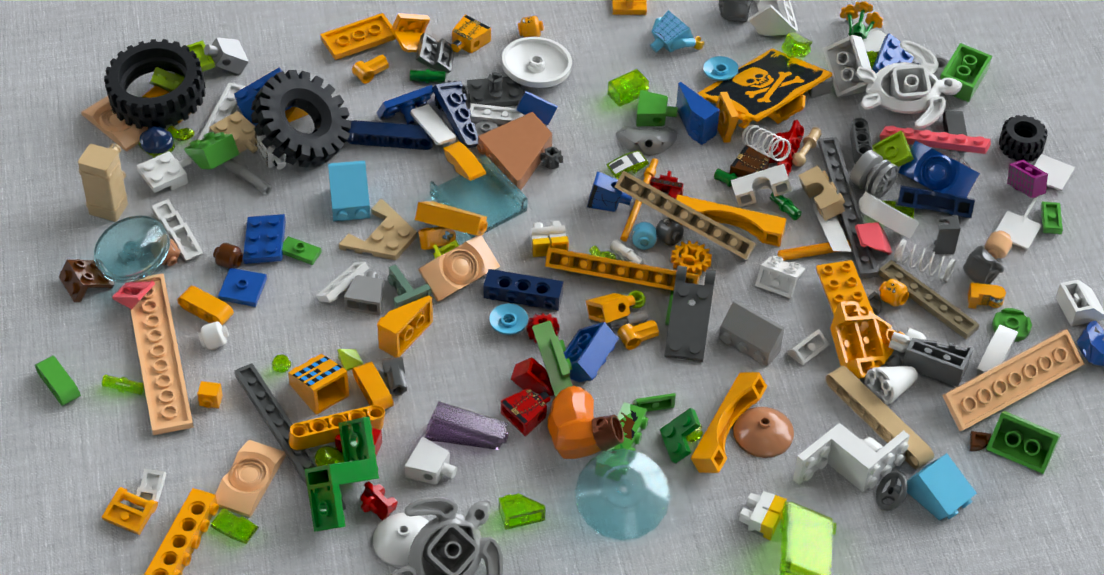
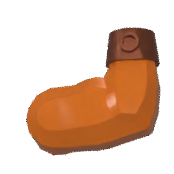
[547,386,624,459]

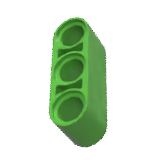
[35,355,81,406]

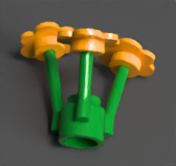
[840,1,884,40]

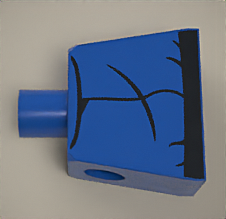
[587,171,632,212]

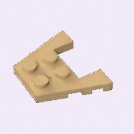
[339,199,417,260]

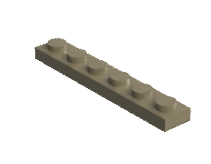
[878,260,980,339]

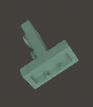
[388,264,431,309]

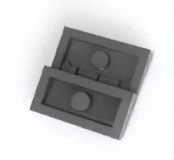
[415,32,455,73]

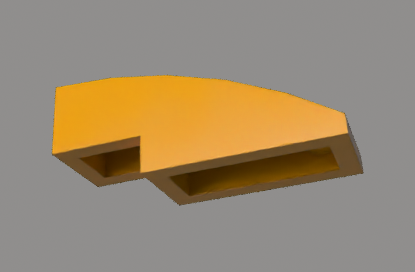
[443,141,486,181]

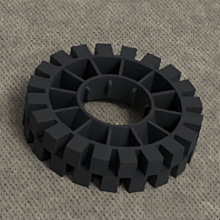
[251,70,351,167]

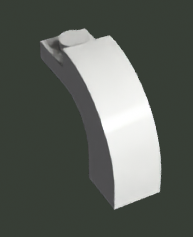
[858,191,919,239]

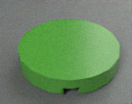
[992,308,1032,342]

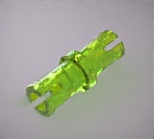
[102,374,144,395]

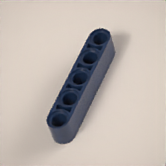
[347,120,434,150]

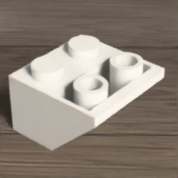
[1056,280,1104,326]

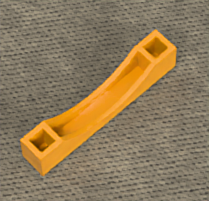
[676,195,787,247]
[690,372,767,473]

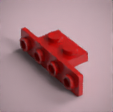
[767,120,804,176]

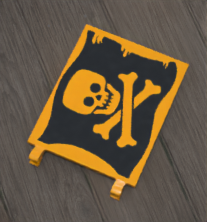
[698,48,832,129]

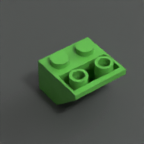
[184,132,240,170]

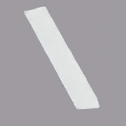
[813,203,852,252]

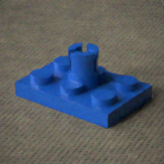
[376,85,434,124]

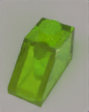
[498,493,546,530]

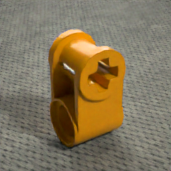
[418,226,456,250]

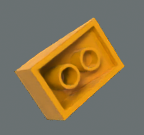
[377,295,433,358]

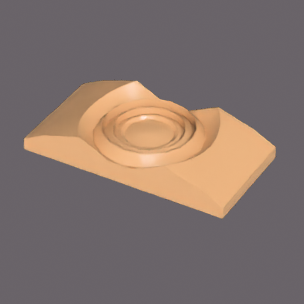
[81,96,148,152]
[418,235,500,302]
[215,440,286,518]

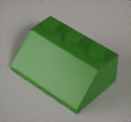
[940,43,992,102]
[986,411,1061,474]

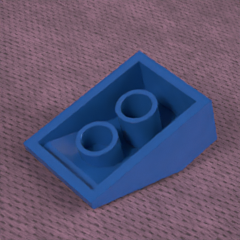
[676,82,720,145]

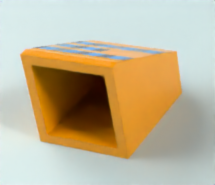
[288,354,349,415]

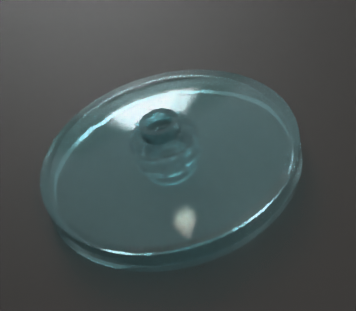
[94,215,170,283]

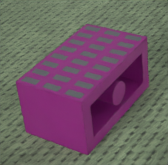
[1007,160,1048,198]

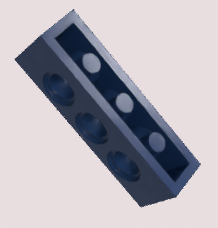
[483,269,564,311]

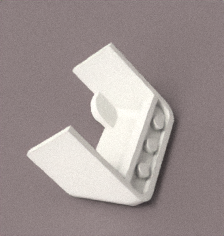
[748,0,798,36]

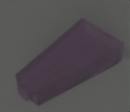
[424,401,509,450]

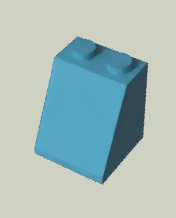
[328,160,370,221]
[900,453,977,521]

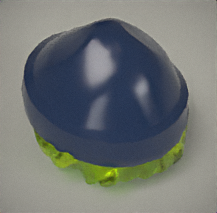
[139,126,175,158]

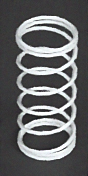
[742,125,791,161]
[894,239,955,282]

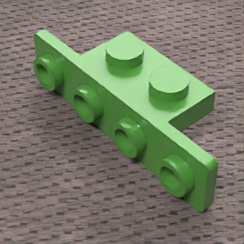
[532,321,573,397]

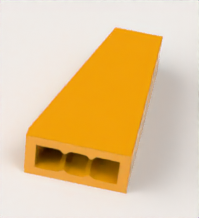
[415,201,488,236]

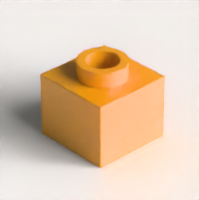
[197,381,223,408]

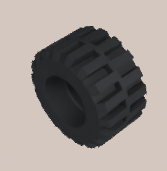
[999,115,1048,162]

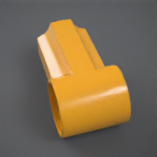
[352,54,389,84]
[617,320,659,350]

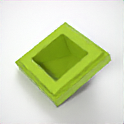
[337,349,364,371]

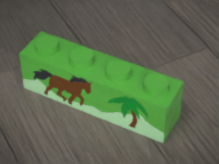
[596,402,649,482]

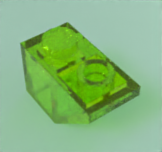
[781,32,812,58]

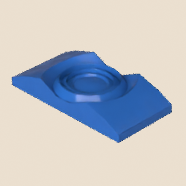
[898,141,980,197]

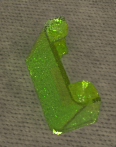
[779,501,837,575]

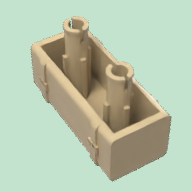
[78,143,128,222]

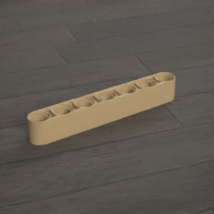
[825,366,934,469]

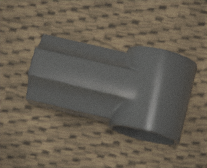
[382,357,407,396]

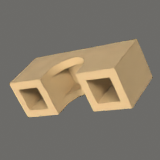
[798,165,845,221]

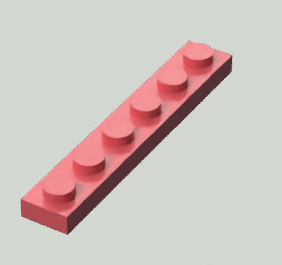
[880,126,991,154]

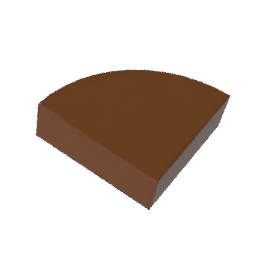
[970,431,991,451]

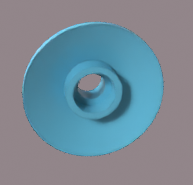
[703,56,738,81]
[489,303,528,335]

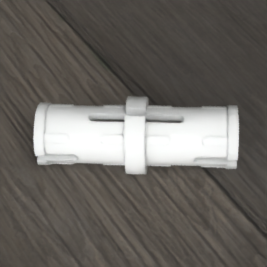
[610,240,645,265]

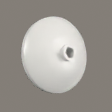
[373,513,429,568]

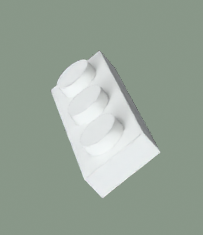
[470,103,524,125]
[316,262,369,303]

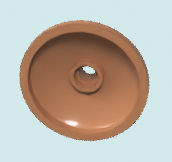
[733,407,794,458]

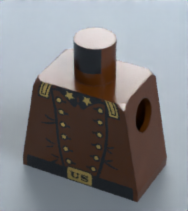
[729,145,770,178]

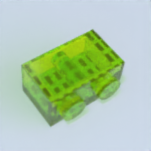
[607,69,649,107]

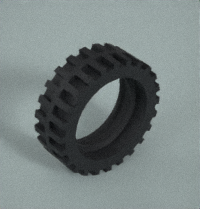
[104,39,206,129]

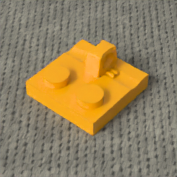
[612,0,647,15]
[716,92,739,143]

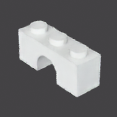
[731,164,792,208]

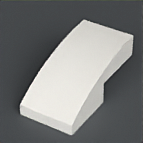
[133,468,166,510]

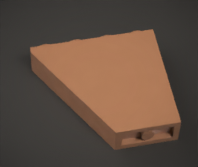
[477,112,552,193]

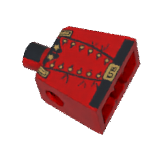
[501,389,551,437]

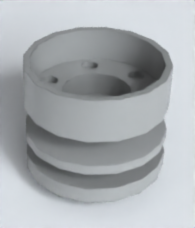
[850,150,899,199]

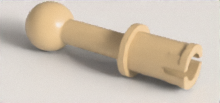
[792,127,822,167]

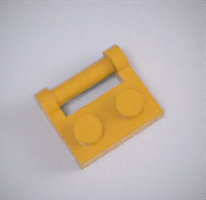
[102,487,158,535]

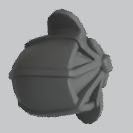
[719,0,753,22]
[963,246,1004,284]

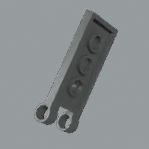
[664,265,716,362]

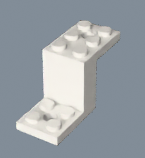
[793,423,910,492]

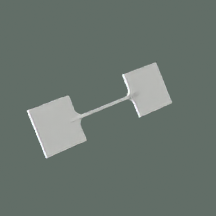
[996,154,1075,250]

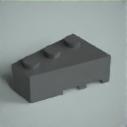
[902,338,974,387]

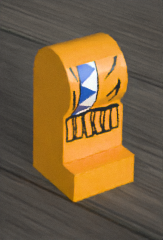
[968,283,1006,309]

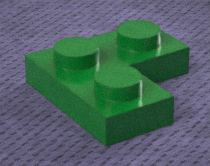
[659,408,701,464]

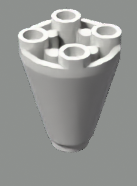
[864,366,918,405]

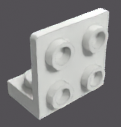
[755,256,805,298]

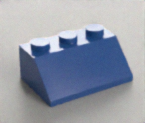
[234,67,292,127]
[564,322,619,383]

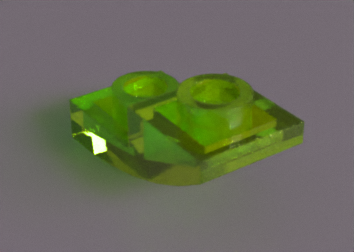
[210,508,259,544]

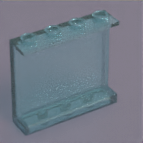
[430,154,528,238]

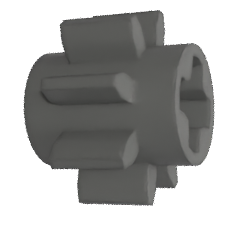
[541,147,563,169]

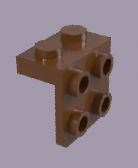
[59,259,115,302]

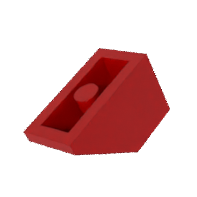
[511,357,554,396]

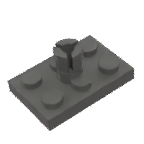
[467,72,523,107]

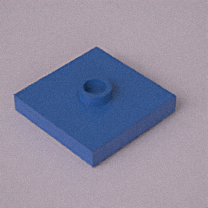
[218,268,267,307]

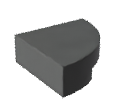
[868,291,882,316]

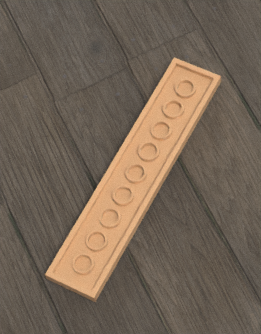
[125,273,194,435]

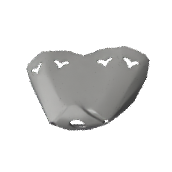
[616,126,678,156]

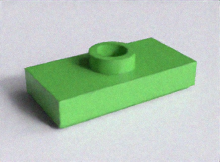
[1041,201,1063,234]
[282,236,322,265]

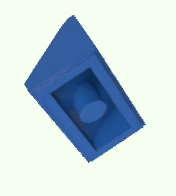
[517,91,558,125]

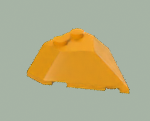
[830,301,905,379]

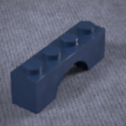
[897,185,975,218]

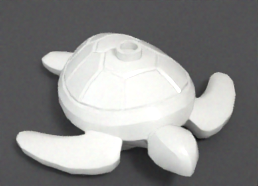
[856,41,962,129]

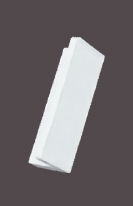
[410,104,456,147]

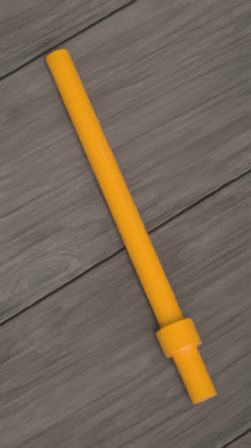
[620,158,659,242]

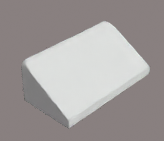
[786,329,830,365]

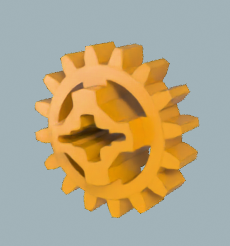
[671,240,712,276]

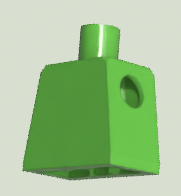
[636,90,678,127]

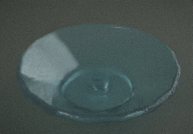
[575,449,670,540]

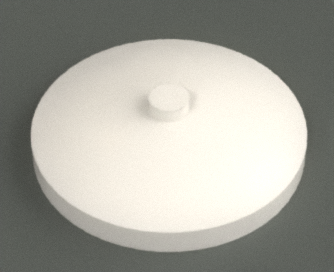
[502,37,572,88]

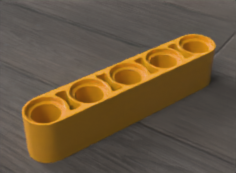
[289,405,385,450]

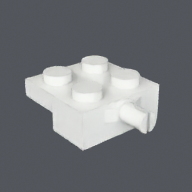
[137,151,192,193]

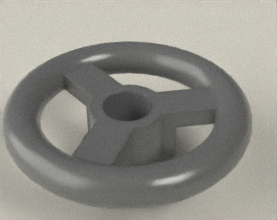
[876,471,908,511]

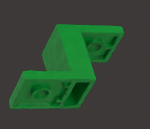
[304,417,379,532]

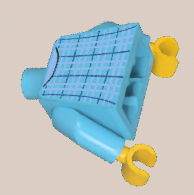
[650,10,704,53]

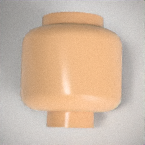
[984,230,1013,259]

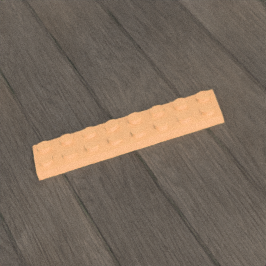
[942,329,1084,431]

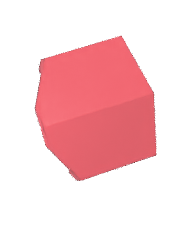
[855,222,892,255]
[112,280,155,309]

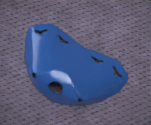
[1077,321,1104,366]

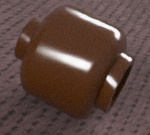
[213,243,243,269]

